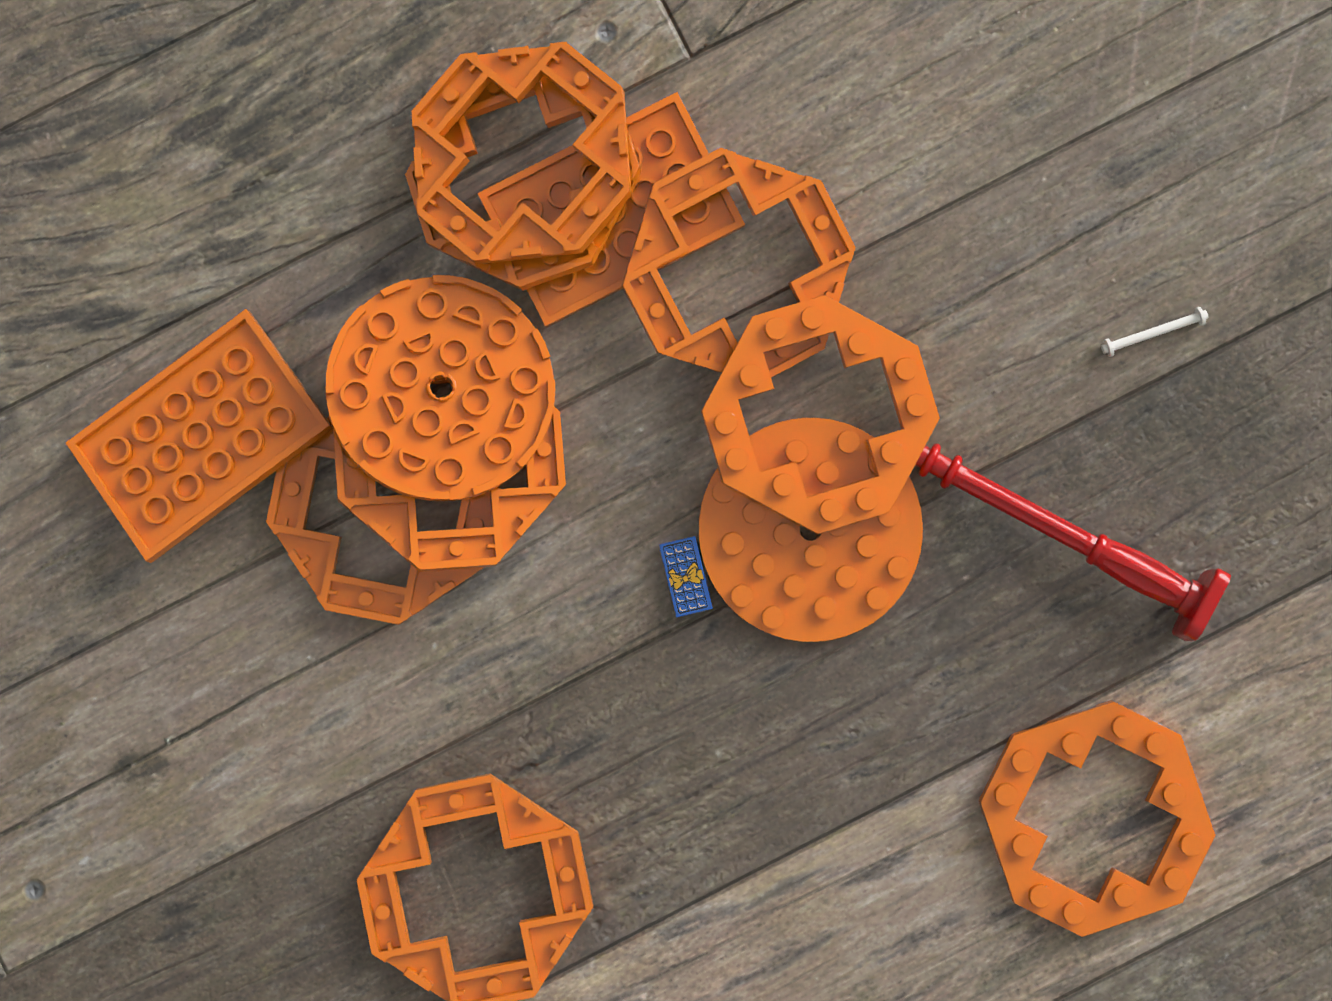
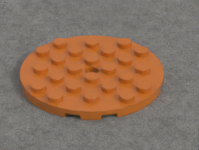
[325,275,555,501]
[698,418,923,642]

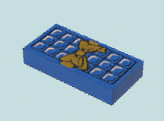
[659,536,713,617]

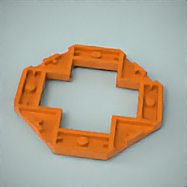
[411,42,632,264]
[405,76,642,291]
[622,148,856,378]
[701,295,940,534]
[333,378,566,571]
[266,416,500,625]
[979,700,1216,937]
[357,774,593,1001]

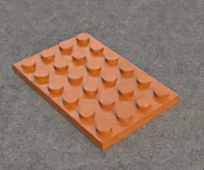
[477,92,745,328]
[65,309,333,563]

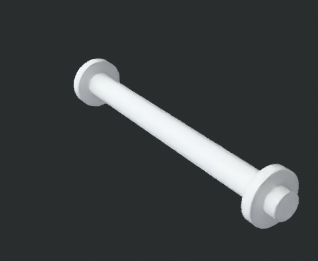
[1101,307,1208,357]

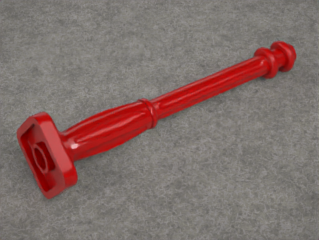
[915,443,1231,641]

